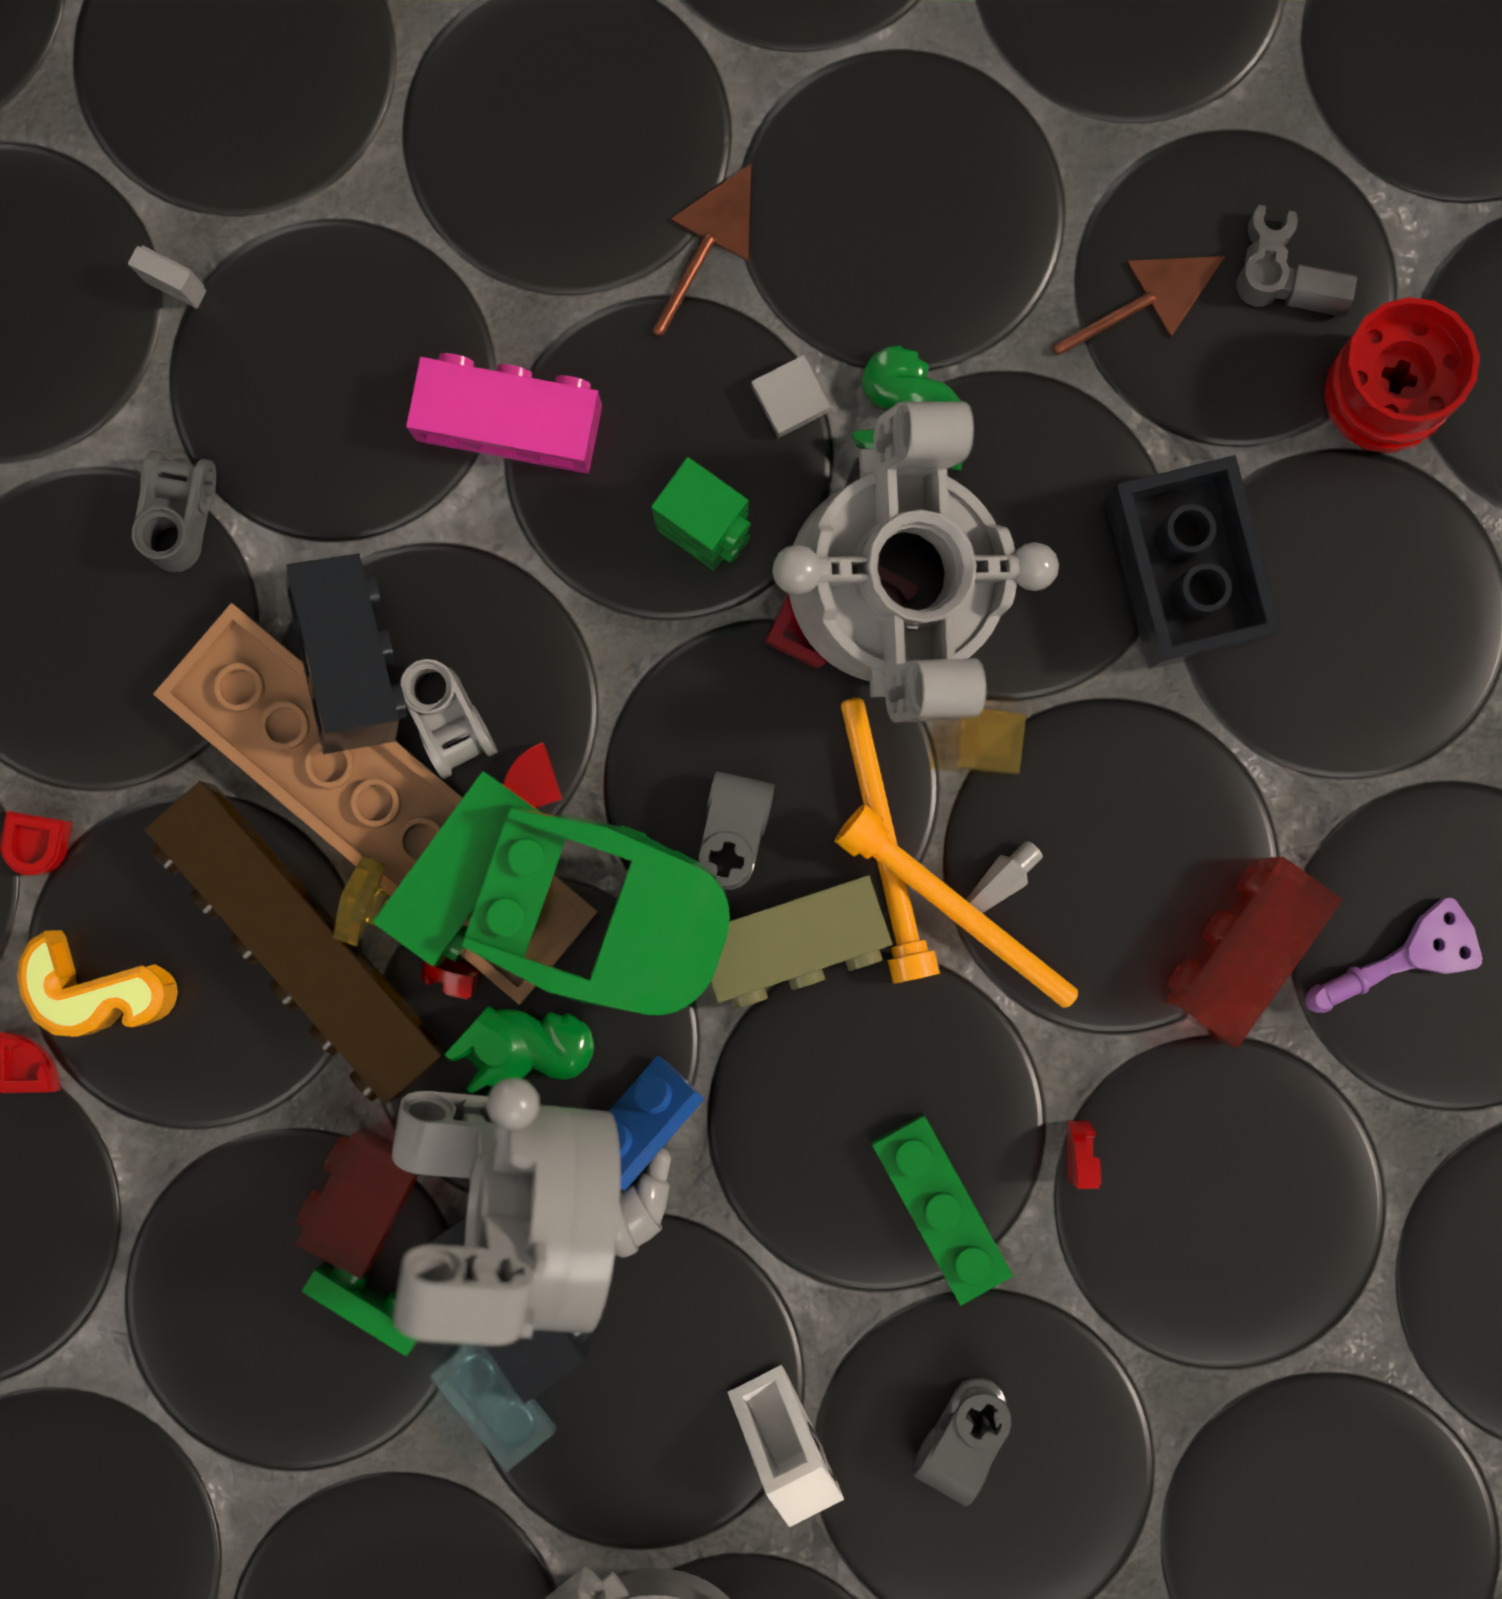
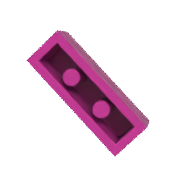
[406,353,602,474]

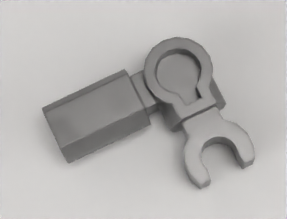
[1236,205,1357,317]

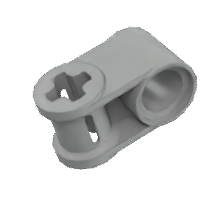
[401,659,497,779]

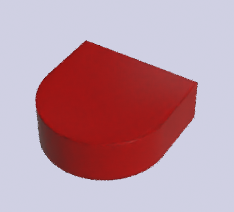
[0,811,72,876]

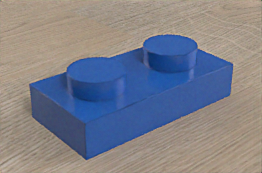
[609,1055,705,1191]

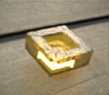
[957,709,1026,775]
[333,856,389,946]

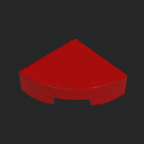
[504,742,563,809]
[421,958,482,999]
[0,1031,61,1093]
[1067,1120,1102,1189]

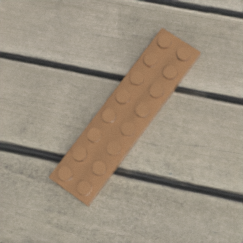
[153,603,599,1005]

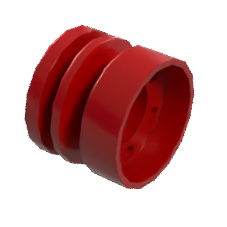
[1324,297,1480,453]

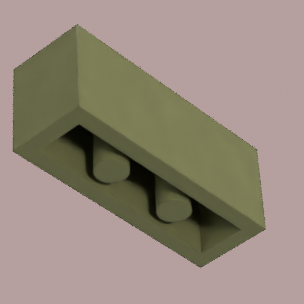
[711,875,893,1009]

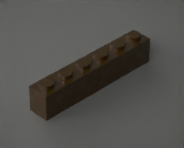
[144,781,448,1105]

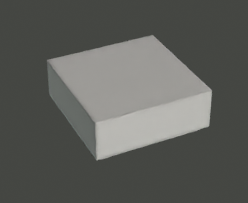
[128,245,207,308]
[751,355,831,438]

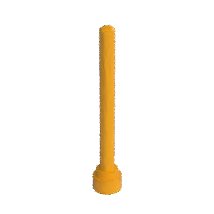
[841,697,940,984]
[834,804,1078,1008]

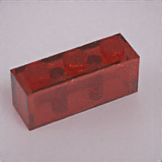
[1165,856,1343,1048]

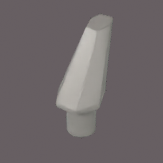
[966,841,1043,913]

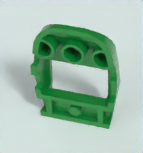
[461,804,730,1015]

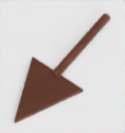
[653,164,751,337]
[1052,256,1225,355]

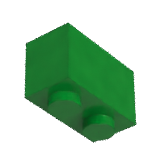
[651,457,751,571]

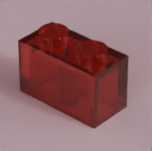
[295,1127,420,1279]

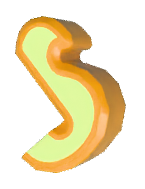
[17,930,178,1037]

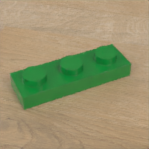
[871,1114,1013,1306]

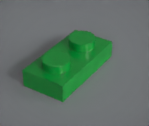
[301,1259,418,1357]

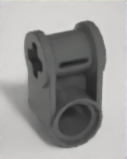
[132,451,216,572]
[699,771,775,890]
[911,1377,1012,1507]

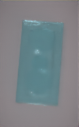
[430,1344,556,1472]

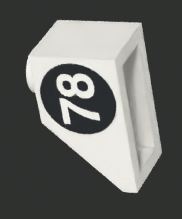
[728,1365,844,1527]

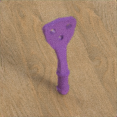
[1305,898,1483,1013]

